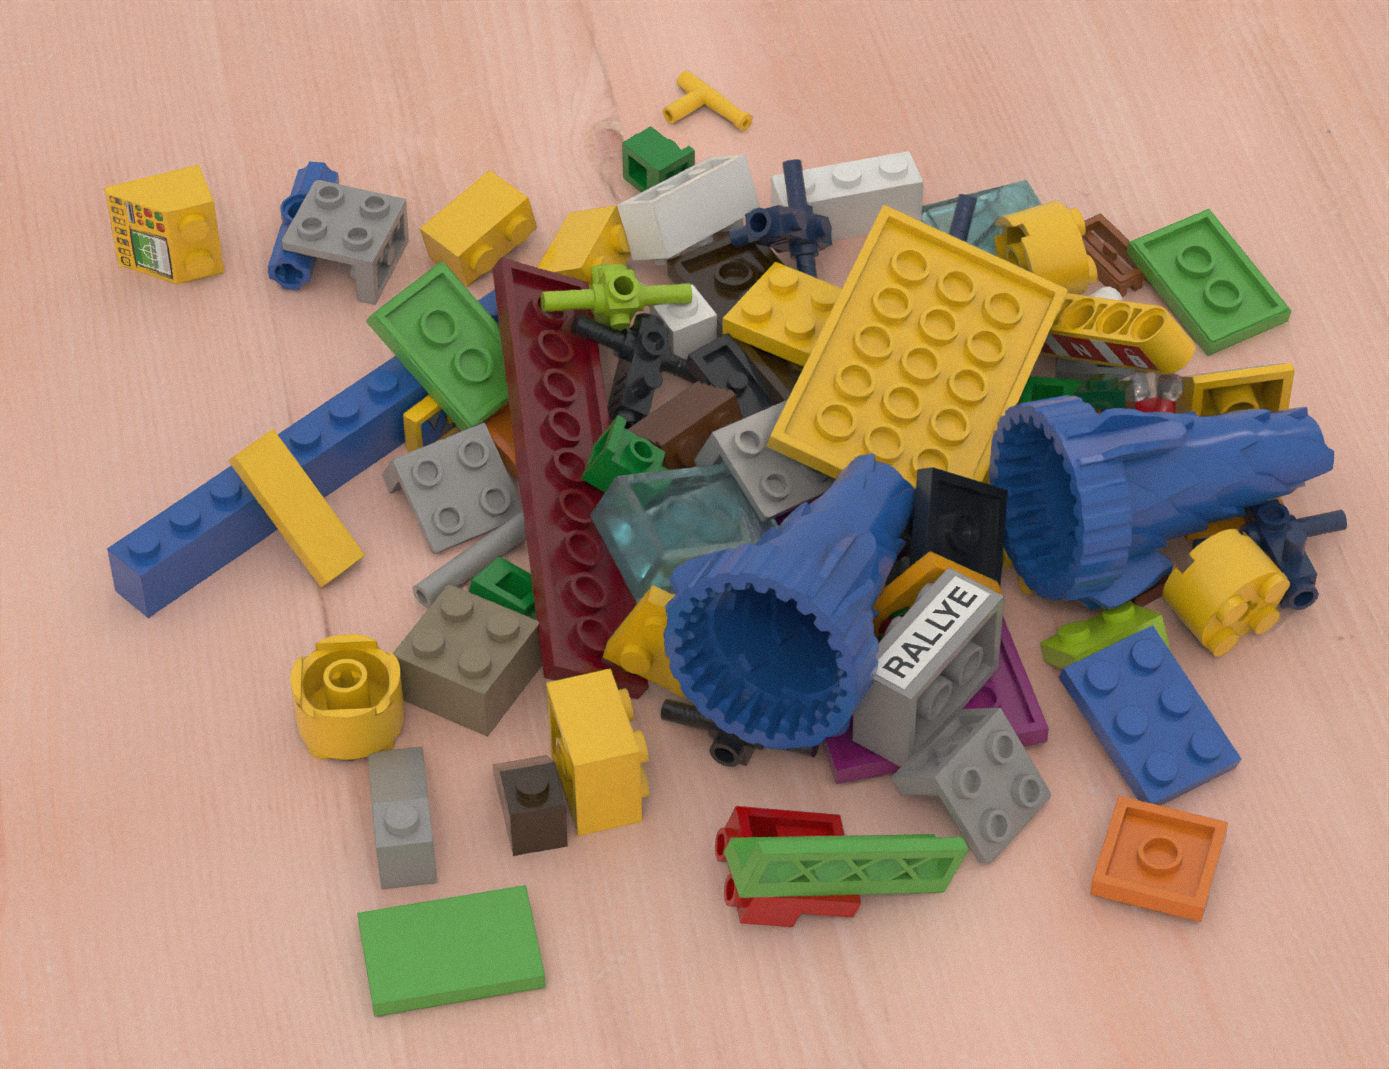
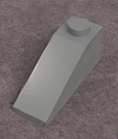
[368,747,437,890]

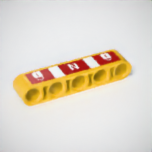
[1039,293,1195,374]

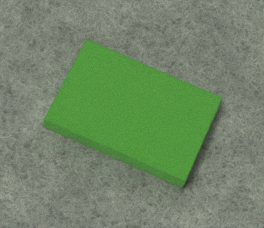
[1126,209,1291,356]
[366,261,509,431]
[357,885,546,1017]

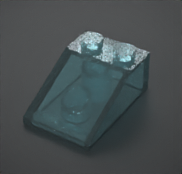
[590,464,779,599]

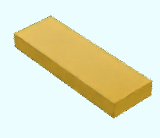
[228,429,365,587]

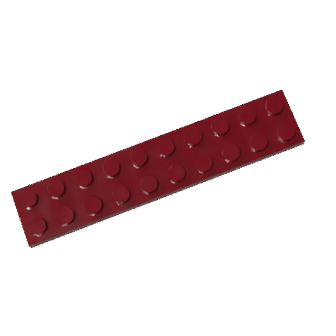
[492,257,649,699]

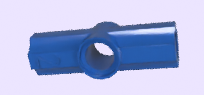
[268,161,339,290]

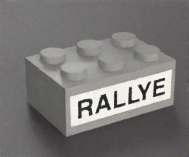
[852,567,1004,767]

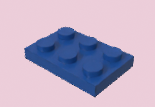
[1058,625,1241,806]

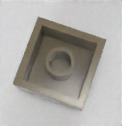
[393,584,542,737]

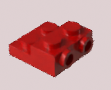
[715,806,861,927]

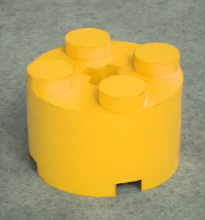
[994,200,1098,295]
[1163,529,1290,657]
[290,634,405,760]

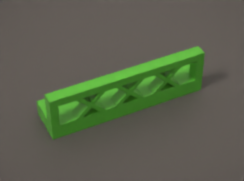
[724,834,969,898]

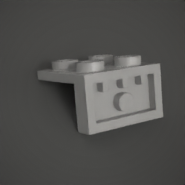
[282,180,409,305]
[694,400,835,522]
[382,423,523,554]
[891,708,1051,863]

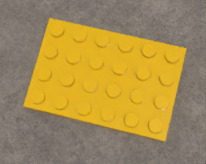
[766,204,1068,488]

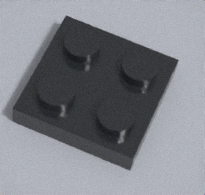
[909,467,1008,586]

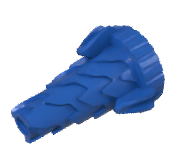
[989,395,1334,610]
[663,454,916,749]

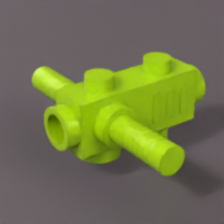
[541,264,692,331]

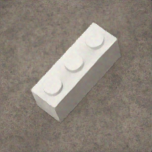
[771,151,923,241]
[617,154,760,265]

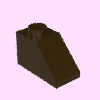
[493,755,568,856]

